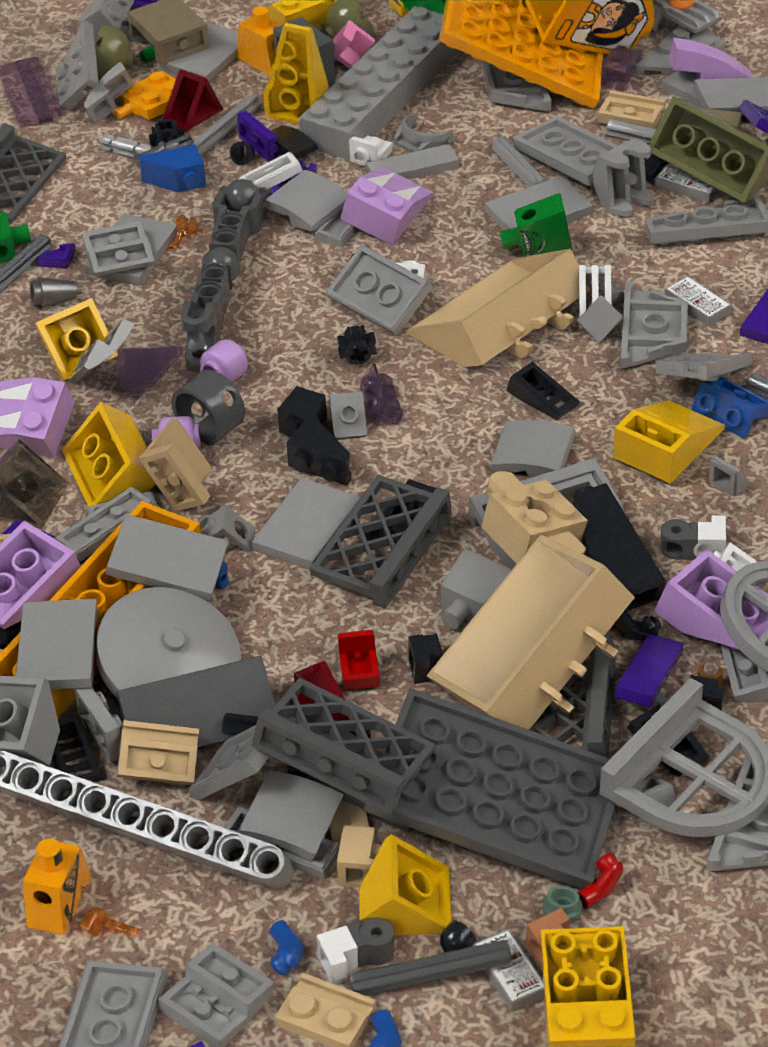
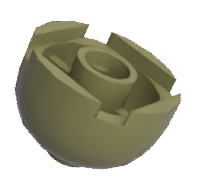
[325,0,376,39]
[95,23,135,80]

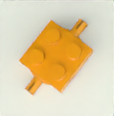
[113,71,175,121]

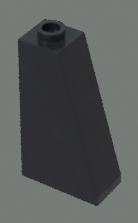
[573,483,666,611]

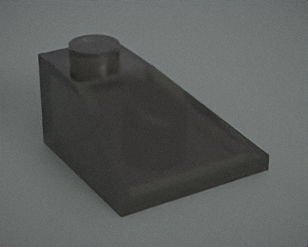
[0,439,69,529]

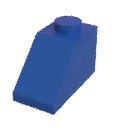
[139,144,206,192]

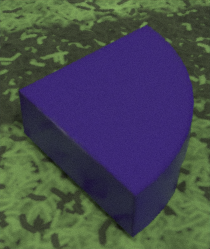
[37,243,76,269]

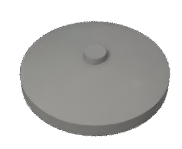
[94,587,241,698]

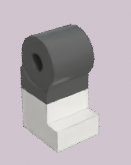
[660,515,726,560]
[317,918,395,985]

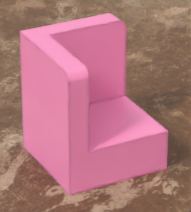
[333,20,375,69]

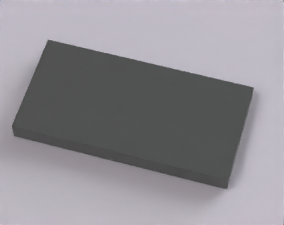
[116,655,275,749]

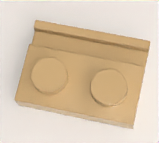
[598,90,665,129]
[117,720,199,786]
[274,972,376,1047]

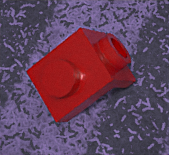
[337,630,380,690]

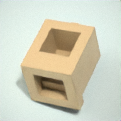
[337,825,382,887]

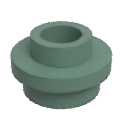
[542,886,583,922]

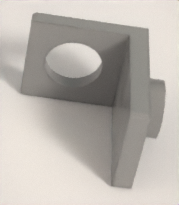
[329,391,367,439]
[199,505,255,552]

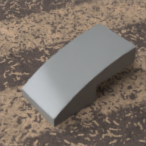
[83,62,134,124]

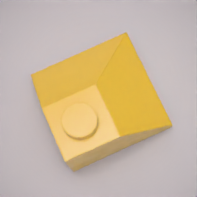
[35,298,119,381]
[359,834,451,935]

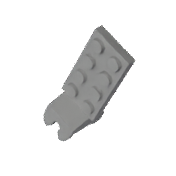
[512,116,654,217]

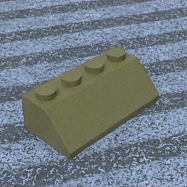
[649,96,768,203]

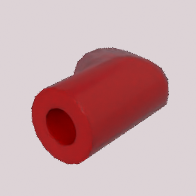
[577,852,624,909]

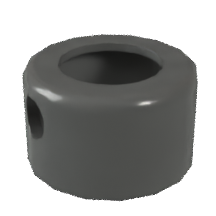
[171,370,245,445]

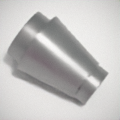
[30,277,77,308]

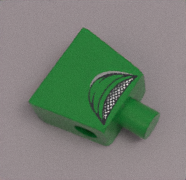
[499,193,573,257]

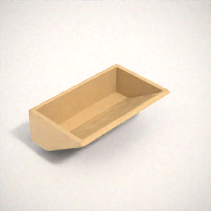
[406,248,590,367]
[427,534,635,730]

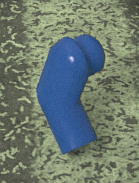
[269,920,304,975]
[366,1009,402,1047]

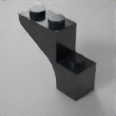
[277,386,351,486]

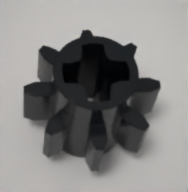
[149,119,185,147]
[337,325,377,365]

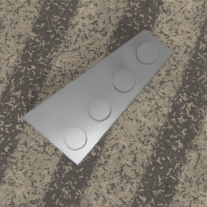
[645,194,768,245]

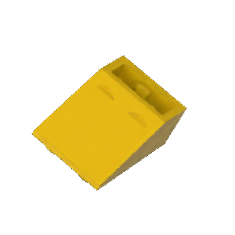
[614,400,725,484]
[541,926,635,1047]

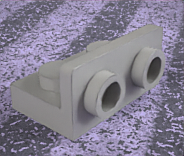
[74,688,124,763]

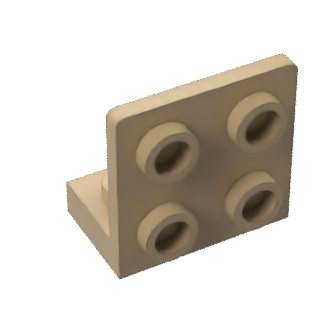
[139,418,212,511]

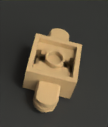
[481,471,588,564]

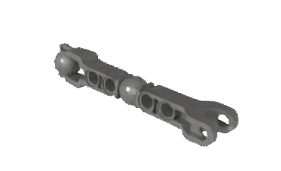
[181,179,268,372]

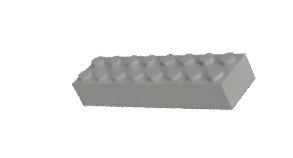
[299,6,460,161]

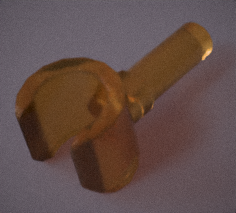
[169,215,199,251]
[80,907,140,938]

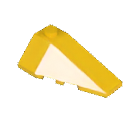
[263,23,329,124]

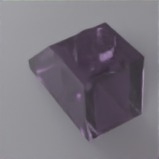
[117,346,183,394]

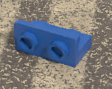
[692,377,768,438]

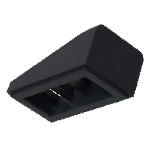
[506,362,580,420]
[52,714,102,791]

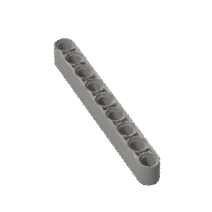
[0,750,294,889]

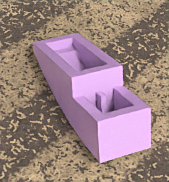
[669,37,753,79]

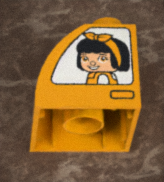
[525,0,655,57]

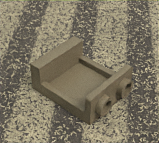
[128,0,209,65]

